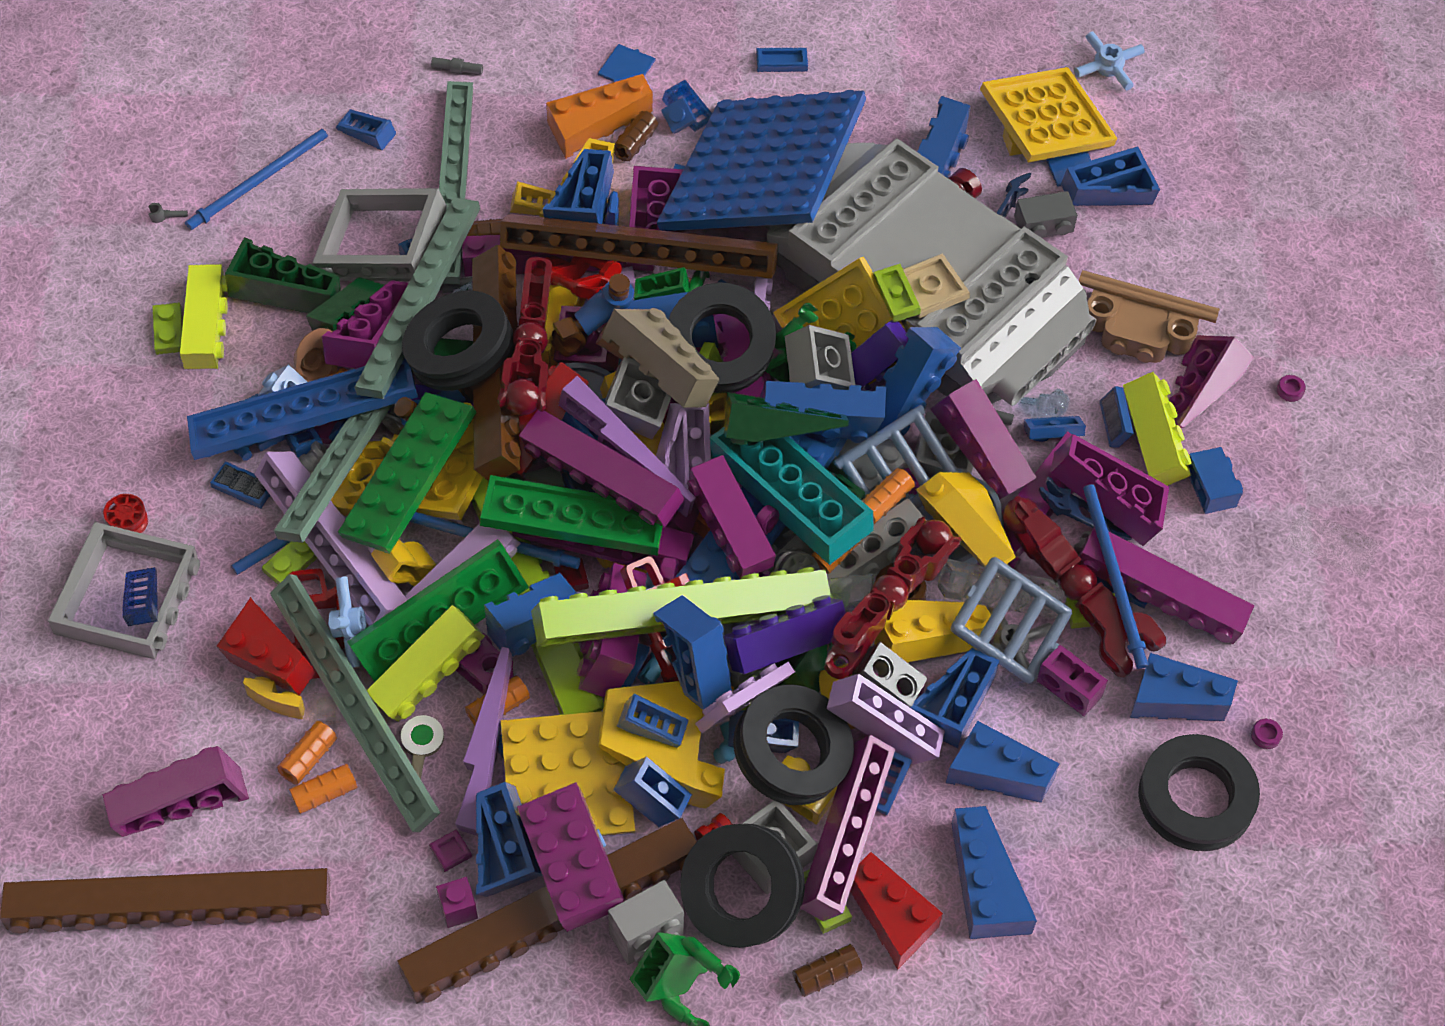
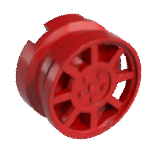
[103,494,148,533]

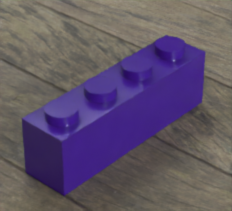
[851,320,909,391]
[723,595,846,674]

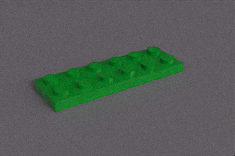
[338,392,477,554]
[480,475,662,556]
[347,539,529,682]

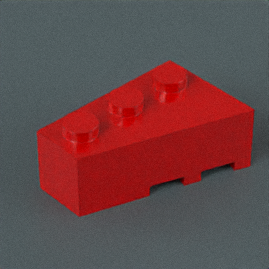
[216,597,316,696]
[850,852,943,970]

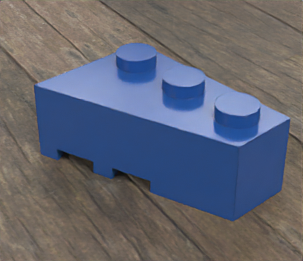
[917,96,970,178]
[1061,146,1160,206]
[542,149,614,224]
[910,648,1000,748]
[1130,653,1238,721]
[946,721,1060,802]
[476,782,543,897]

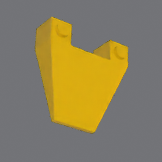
[598,681,734,809]

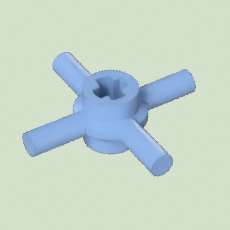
[1074,31,1145,91]
[328,576,366,667]

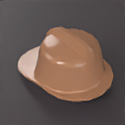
[293,328,337,382]

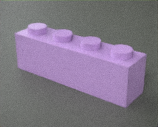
[405,524,521,600]
[827,674,944,765]

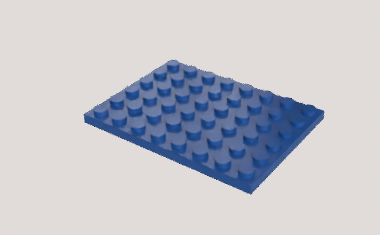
[657,90,866,231]

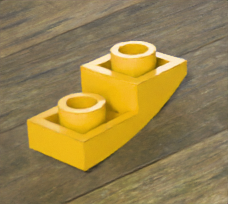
[243,677,305,719]

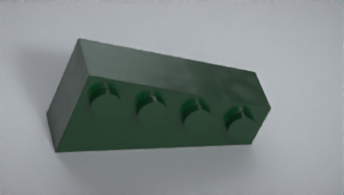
[225,237,341,314]

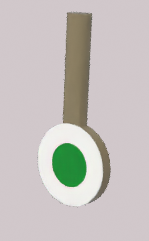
[401,715,444,779]

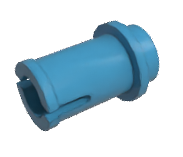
[637,650,672,685]

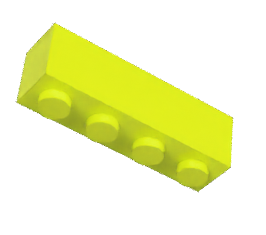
[180,264,228,369]
[1123,372,1191,486]
[367,605,485,722]

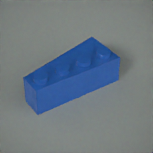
[877,327,961,439]
[760,381,886,443]
[951,806,1037,939]

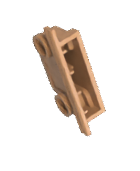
[1079,270,1220,363]

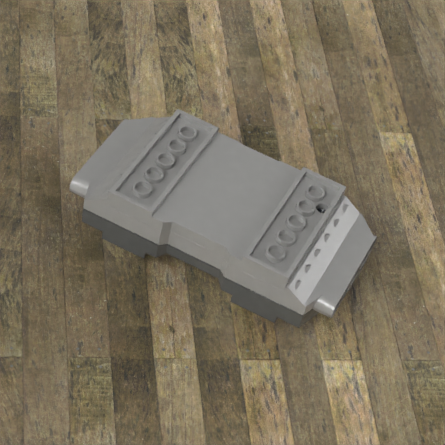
[763,138,1096,406]

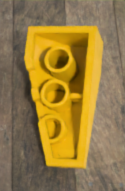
[916,472,1016,568]

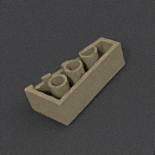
[602,308,719,408]

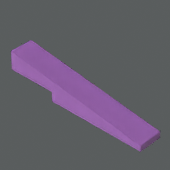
[559,376,696,517]
[455,647,513,836]

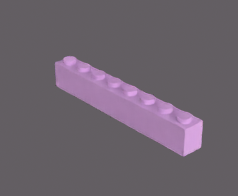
[254,452,407,626]

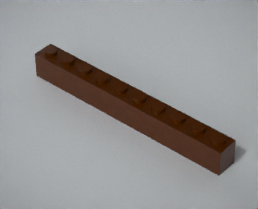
[500,214,778,279]
[472,245,521,481]
[397,818,697,1004]
[0,868,331,934]

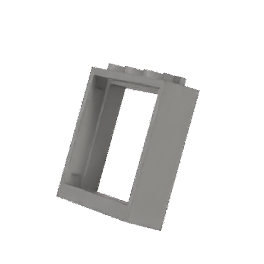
[312,188,447,281]
[48,522,200,659]

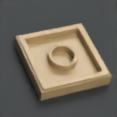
[903,253,970,319]

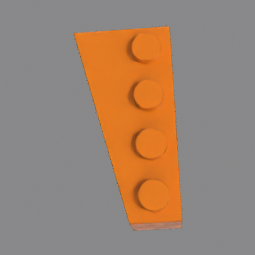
[546,74,653,159]

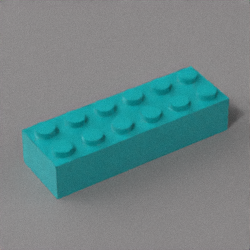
[709,427,874,565]

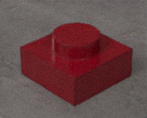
[554,558,589,591]

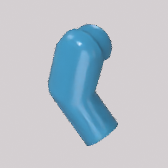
[713,721,735,764]

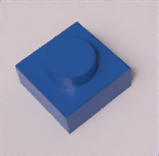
[661,97,697,134]

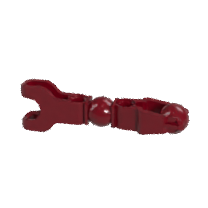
[497,257,552,416]
[1003,495,1166,678]
[824,517,961,680]

